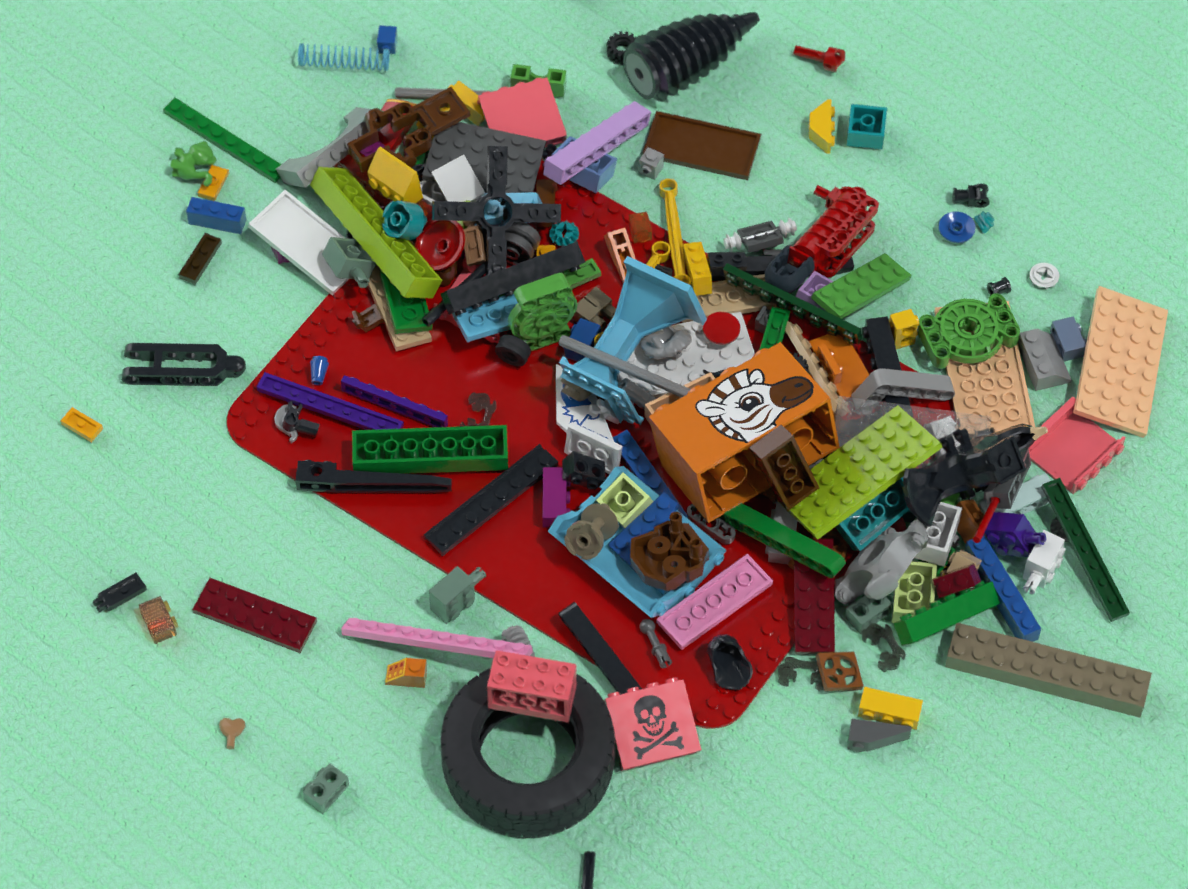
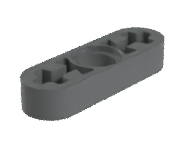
[687,504,735,544]

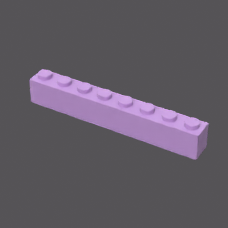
[543,101,651,185]

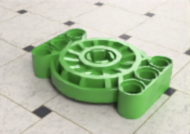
[508,273,578,351]
[917,293,1020,369]

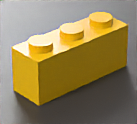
[683,242,712,296]
[858,687,923,730]

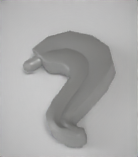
[274,404,298,443]

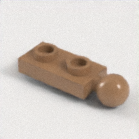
[463,221,486,267]

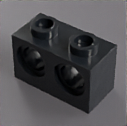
[562,451,606,490]

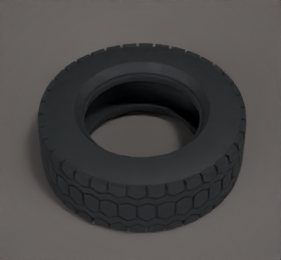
[441,668,615,838]

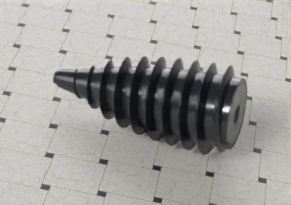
[623,12,760,102]

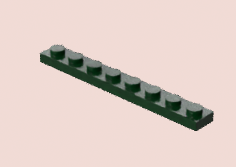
[1041,478,1130,622]

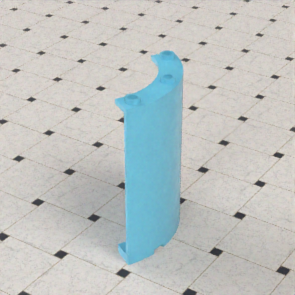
[548,466,727,618]

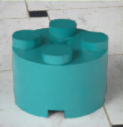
[382,201,427,240]

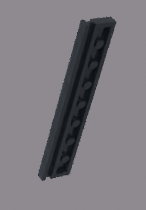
[424,444,558,556]

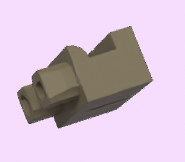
[572,287,616,330]

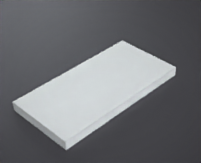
[248,190,348,295]

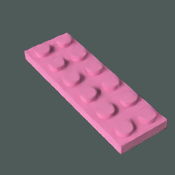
[656,554,773,650]

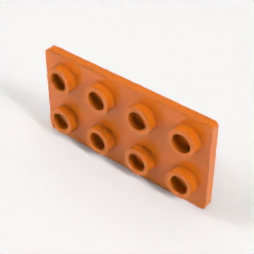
[809,334,869,401]

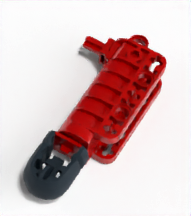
[765,185,879,294]

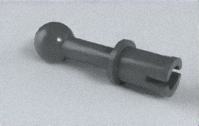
[639,619,672,668]

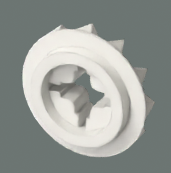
[1029,263,1059,290]

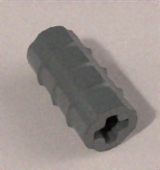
[618,378,656,410]

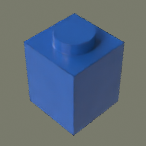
[377,25,398,54]

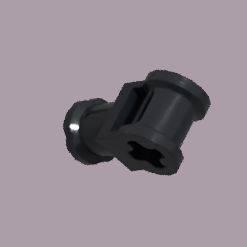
[952,183,990,208]

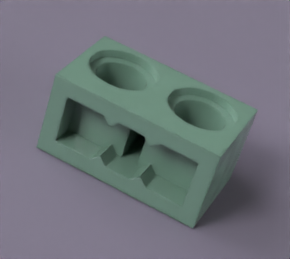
[845,594,892,634]
[303,763,349,814]

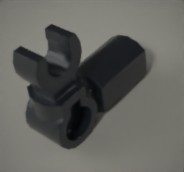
[282,401,320,437]

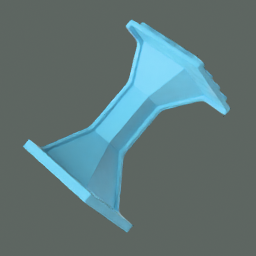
[559,256,707,425]

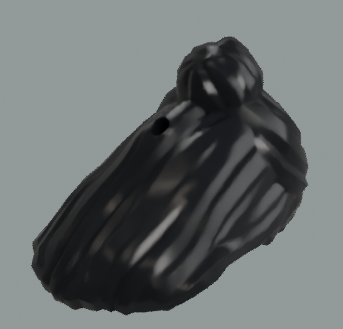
[707,634,753,690]

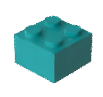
[847,104,887,149]

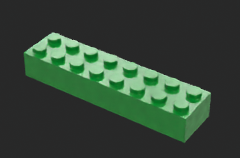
[352,425,508,474]

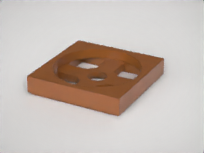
[816,652,864,691]

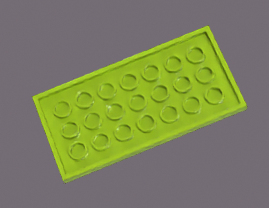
[777,405,943,540]

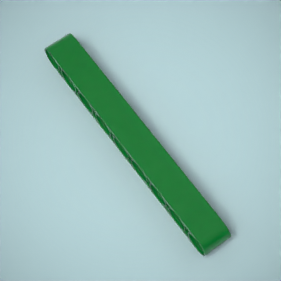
[719,503,846,578]

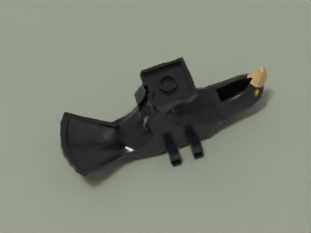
[902,423,1048,527]

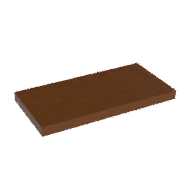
[643,111,761,181]

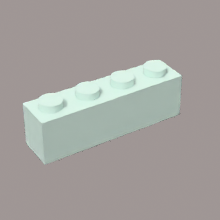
[978,473,1051,515]

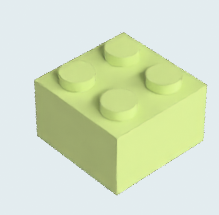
[596,472,653,529]

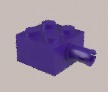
[985,512,1046,557]

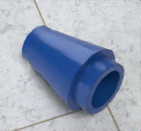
[310,356,329,385]

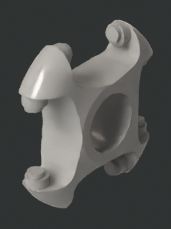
[834,521,928,604]

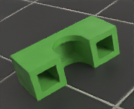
[510,64,566,98]

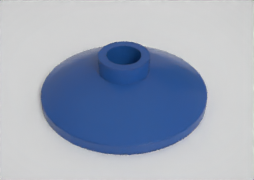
[938,211,976,243]

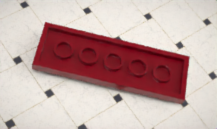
[794,539,835,655]
[192,578,317,654]

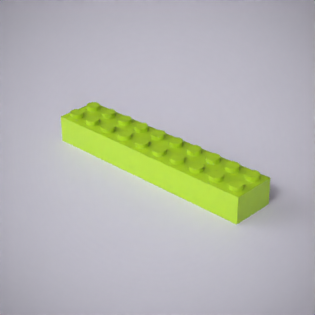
[310,167,442,299]

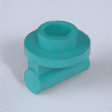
[974,211,995,233]

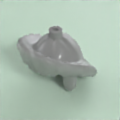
[640,326,692,359]

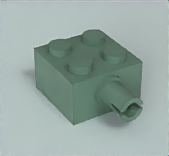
[322,237,376,288]
[429,566,486,624]

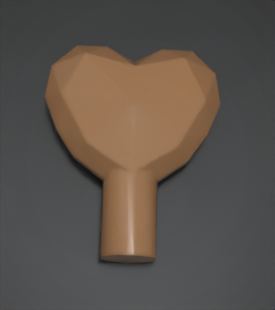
[219,718,245,749]

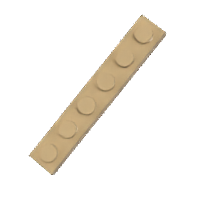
[785,321,848,417]

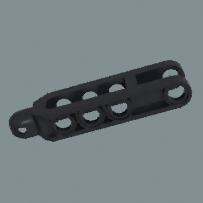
[121,343,246,386]

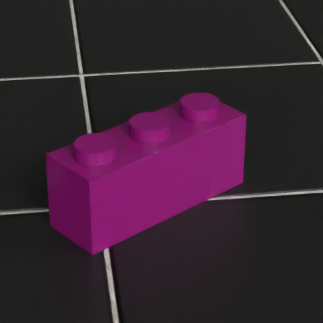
[543,467,570,528]

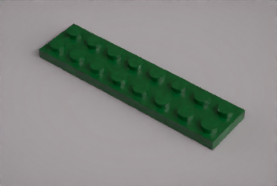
[723,263,862,345]

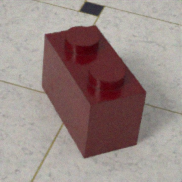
[932,563,981,598]

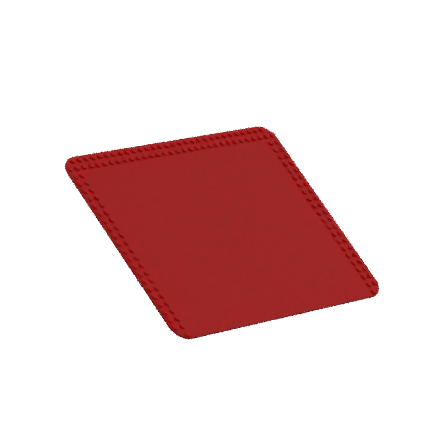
[227,160,956,729]

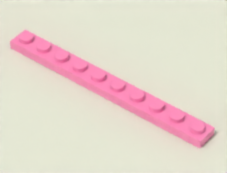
[341,618,533,658]

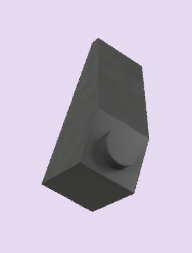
[847,718,912,752]

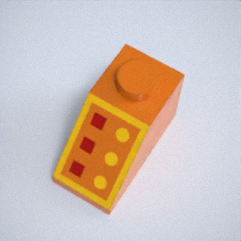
[385,658,427,688]

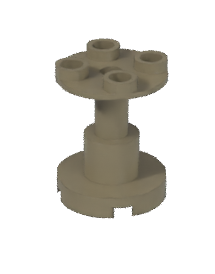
[564,503,619,560]

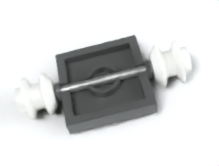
[723,218,797,252]

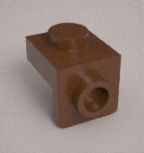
[352,304,385,333]

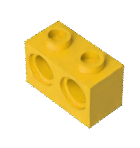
[889,309,919,349]

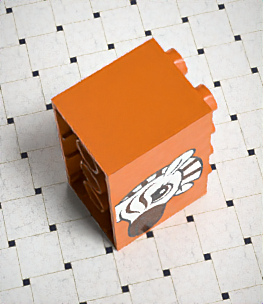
[649,342,840,523]

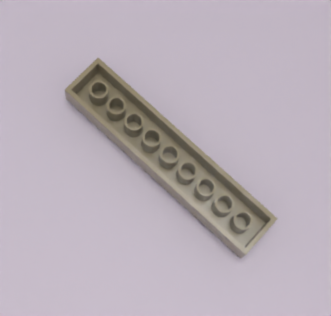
[945,623,1152,718]

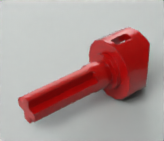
[793,45,845,73]

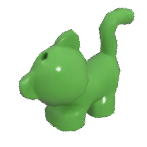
[170,141,217,187]

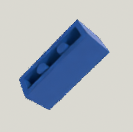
[186,197,246,235]

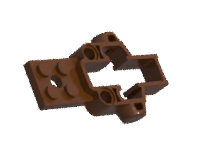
[347,87,470,173]

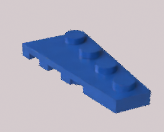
[608,492,679,571]

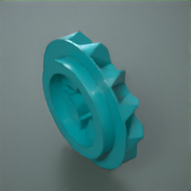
[550,220,579,246]

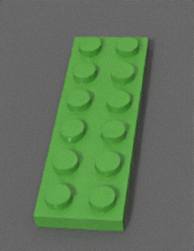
[811,253,912,319]

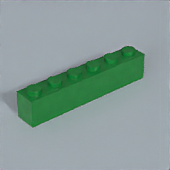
[893,580,1000,646]

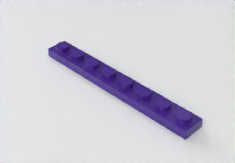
[257,372,404,430]

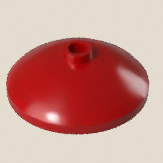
[415,220,465,271]

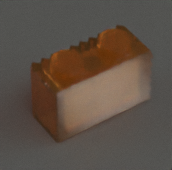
[138,596,178,644]

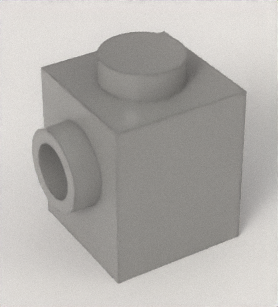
[639,147,664,180]

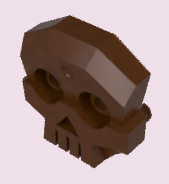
[630,512,709,591]

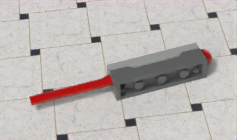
[973,448,1031,543]

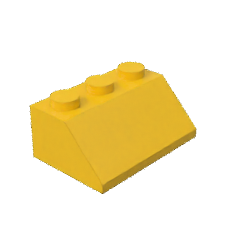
[367,147,423,203]

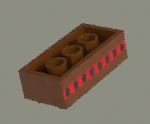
[749,425,820,511]

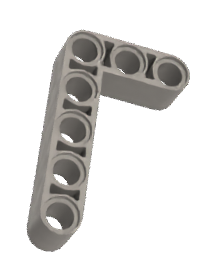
[851,369,955,415]

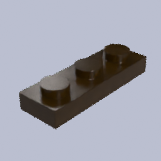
[179,233,222,285]

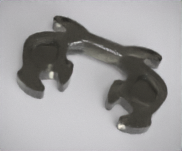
[460,392,497,427]
[862,623,906,672]
[778,657,830,690]

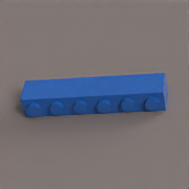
[965,535,1041,642]

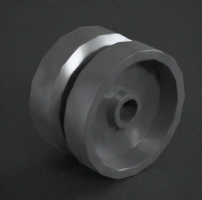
[505,222,540,265]

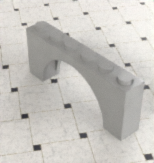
[276,107,386,187]

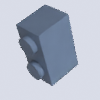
[1050,316,1087,361]

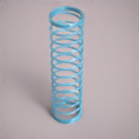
[298,43,389,72]

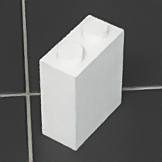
[431,155,486,202]

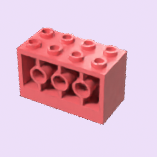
[487,650,576,723]

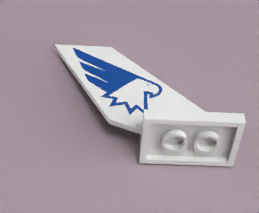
[556,364,623,474]

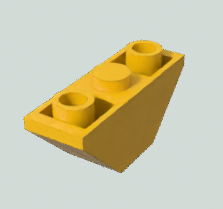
[809,99,835,154]

